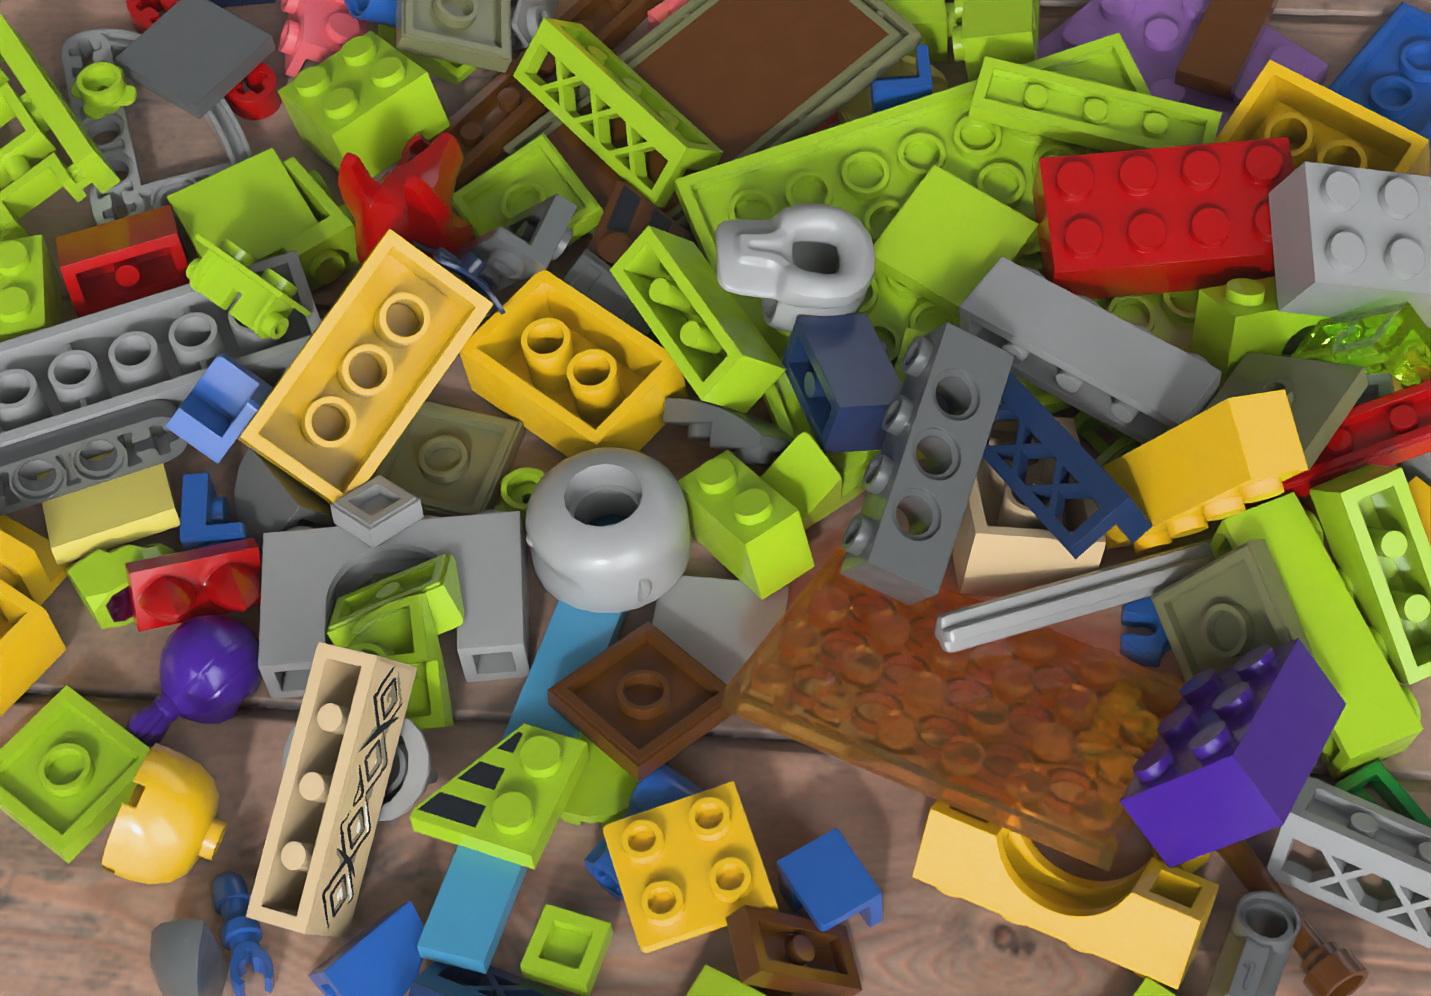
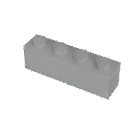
[959,257,1222,444]

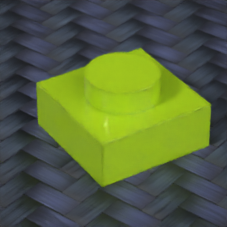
[520,904,614,996]

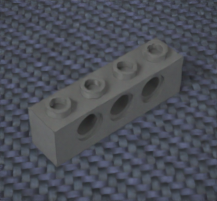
[840,322,1015,605]

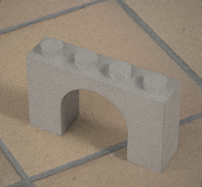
[258,510,531,699]

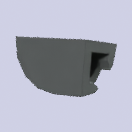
[234,448,337,554]
[150,919,229,996]

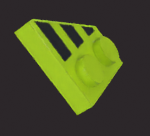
[409,723,590,870]

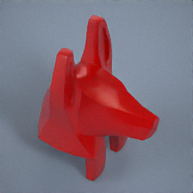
[338,132,475,273]

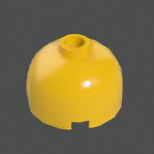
[102,743,228,884]

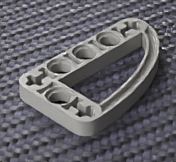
[61,29,253,235]

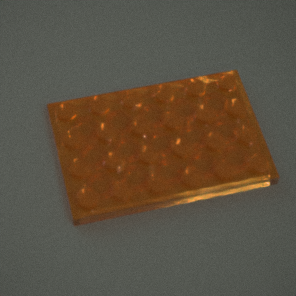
[721,547,1186,872]

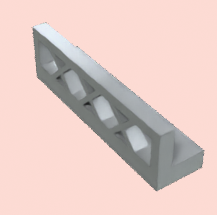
[1266,776,1431,949]

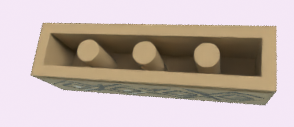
[246,642,417,938]

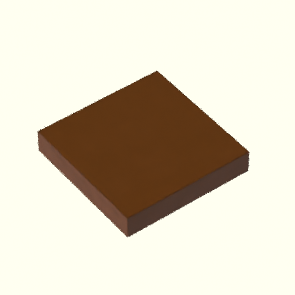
[548,621,739,782]

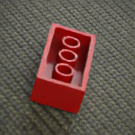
[1032,137,1294,299]

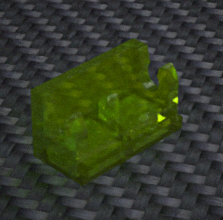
[1291,301,1431,386]

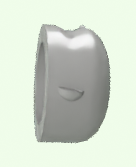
[525,447,691,613]

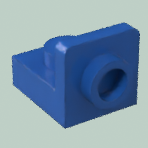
[180,473,250,551]

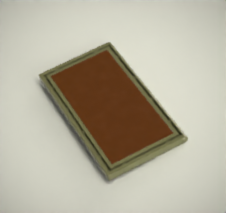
[503,0,923,240]

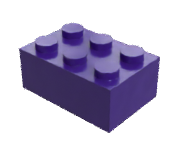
[1119,638,1346,868]

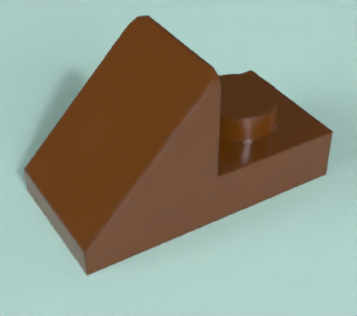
[726,905,862,996]

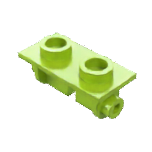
[186,233,312,340]

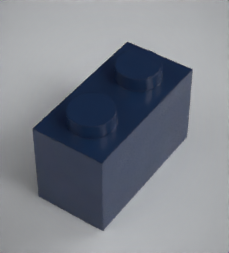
[782,314,903,454]

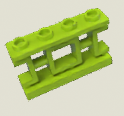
[0,12,121,241]

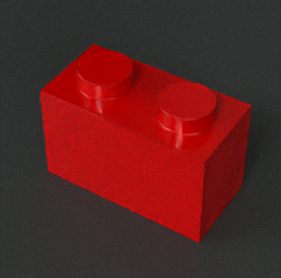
[55,204,190,318]

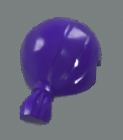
[125,615,261,747]

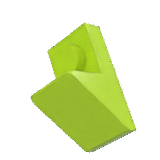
[760,431,881,530]

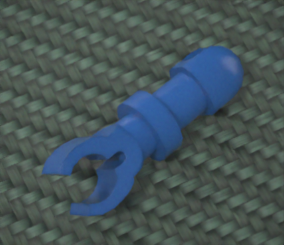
[212,871,274,996]

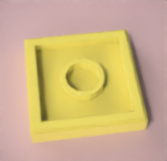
[36,437,180,565]

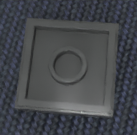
[114,0,276,119]

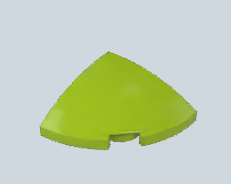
[347,594,454,730]

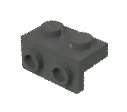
[454,194,577,291]

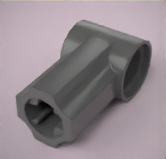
[1205,891,1301,996]

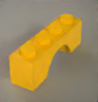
[912,776,1220,990]

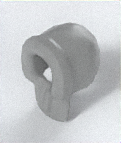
[715,203,875,333]

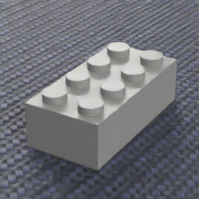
[1268,161,1431,328]

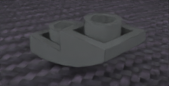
[663,398,794,467]

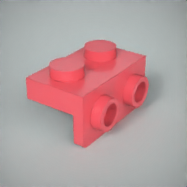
[278,0,368,78]

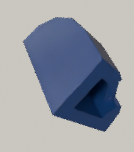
[308,900,423,996]

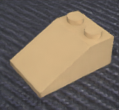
[952,417,1107,597]

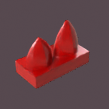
[125,537,262,632]

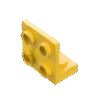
[603,781,779,953]

